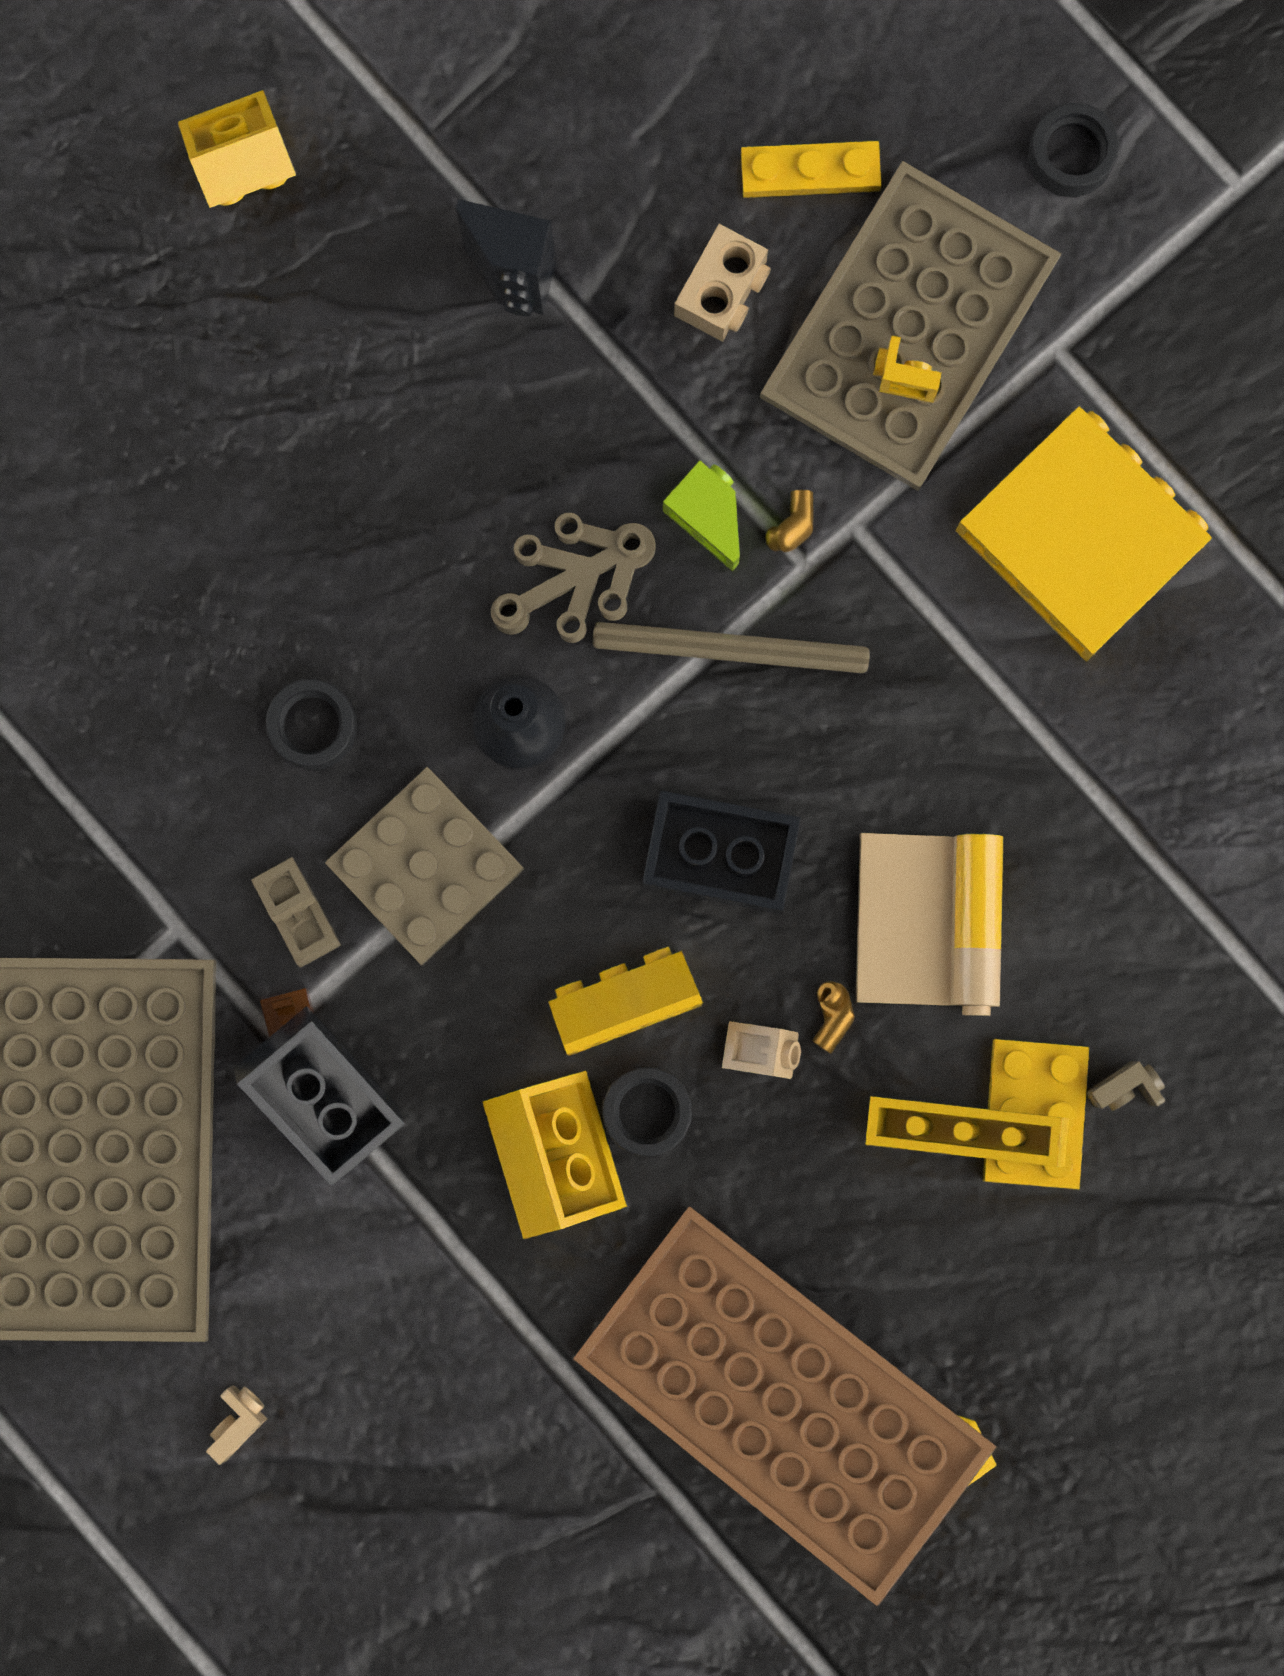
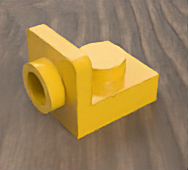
[873,335,942,403]

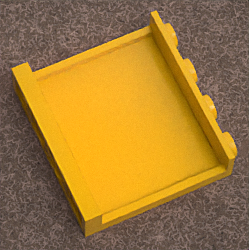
[955,406,1212,662]

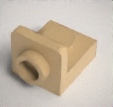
[722,1021,801,1079]
[206,1385,267,1465]

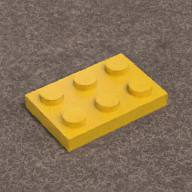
[983,1039,1089,1189]

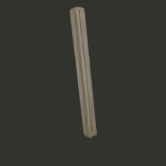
[592,622,870,673]

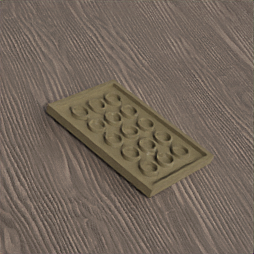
[760,161,1061,492]

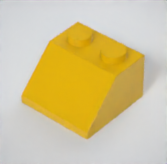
[178,90,296,208]

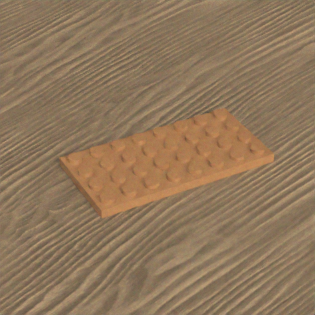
[573,1206,997,1606]

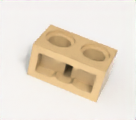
[674,224,771,342]

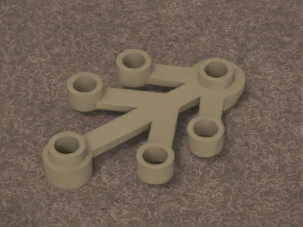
[491,513,656,643]

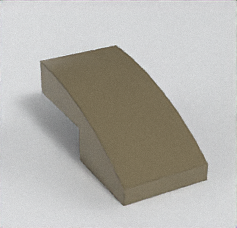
[251,857,341,968]

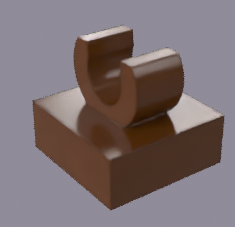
[260,988,314,1037]

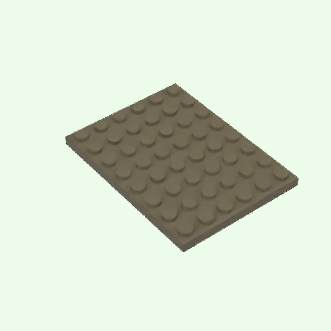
[0,958,216,1342]

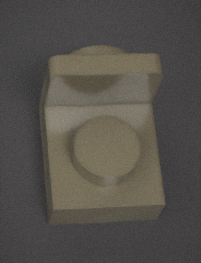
[1086,1061,1165,1111]

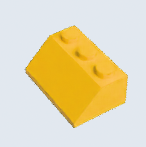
[548,947,703,1056]
[483,1071,627,1239]

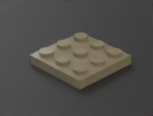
[325,767,524,966]

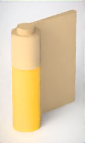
[856,833,1003,1016]

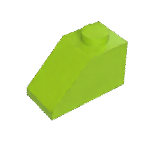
[663,461,740,571]

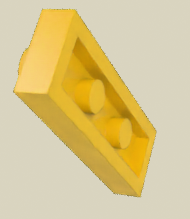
[741,141,881,198]

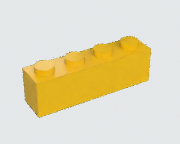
[866,1096,1069,1167]

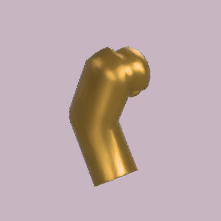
[765,490,813,552]
[812,981,855,1054]

